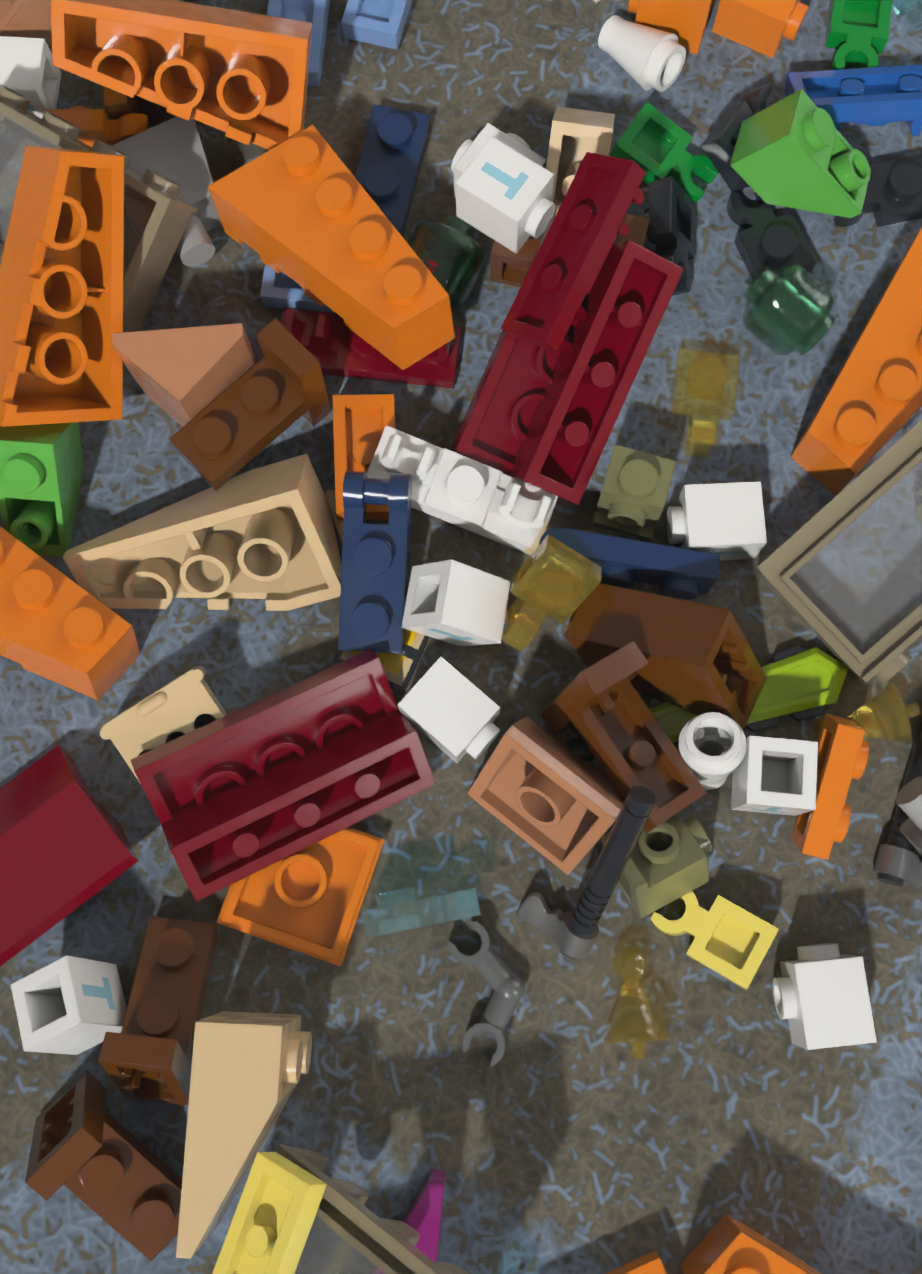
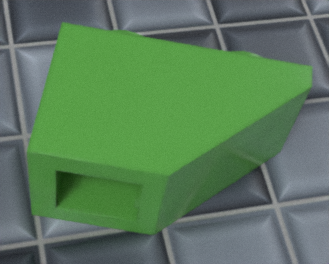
[730,89,871,218]
[0,422,84,557]

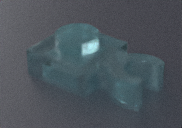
[362,887,481,938]

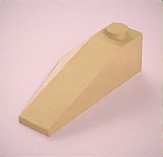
[63,454,342,611]

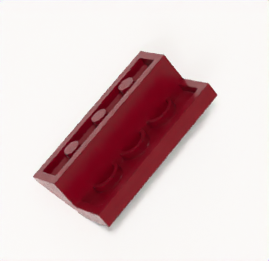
[450,217,684,505]
[131,649,436,902]
[0,744,138,967]

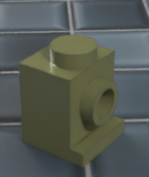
[592,444,676,541]
[601,814,712,919]

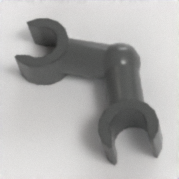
[447,920,525,1067]

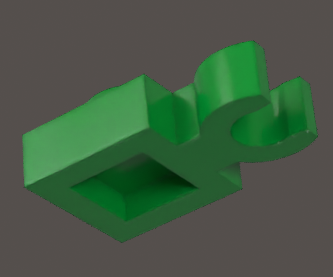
[824,0,892,70]
[609,102,719,204]

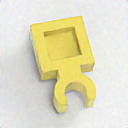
[650,891,779,990]

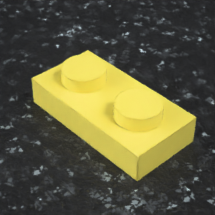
[212,1152,327,1274]

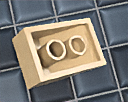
[176,1011,312,1259]

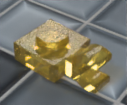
[670,349,739,458]
[501,534,602,651]

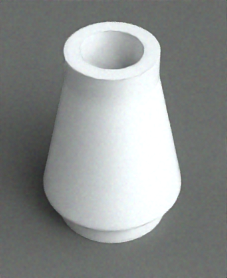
[598,15,686,92]
[679,712,747,790]

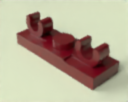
[500,152,646,352]
[281,308,461,389]

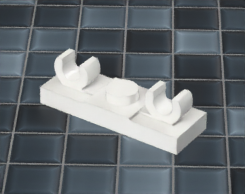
[367,425,558,556]

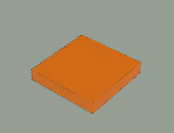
[216,827,386,966]

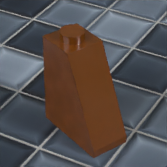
[564,582,767,730]

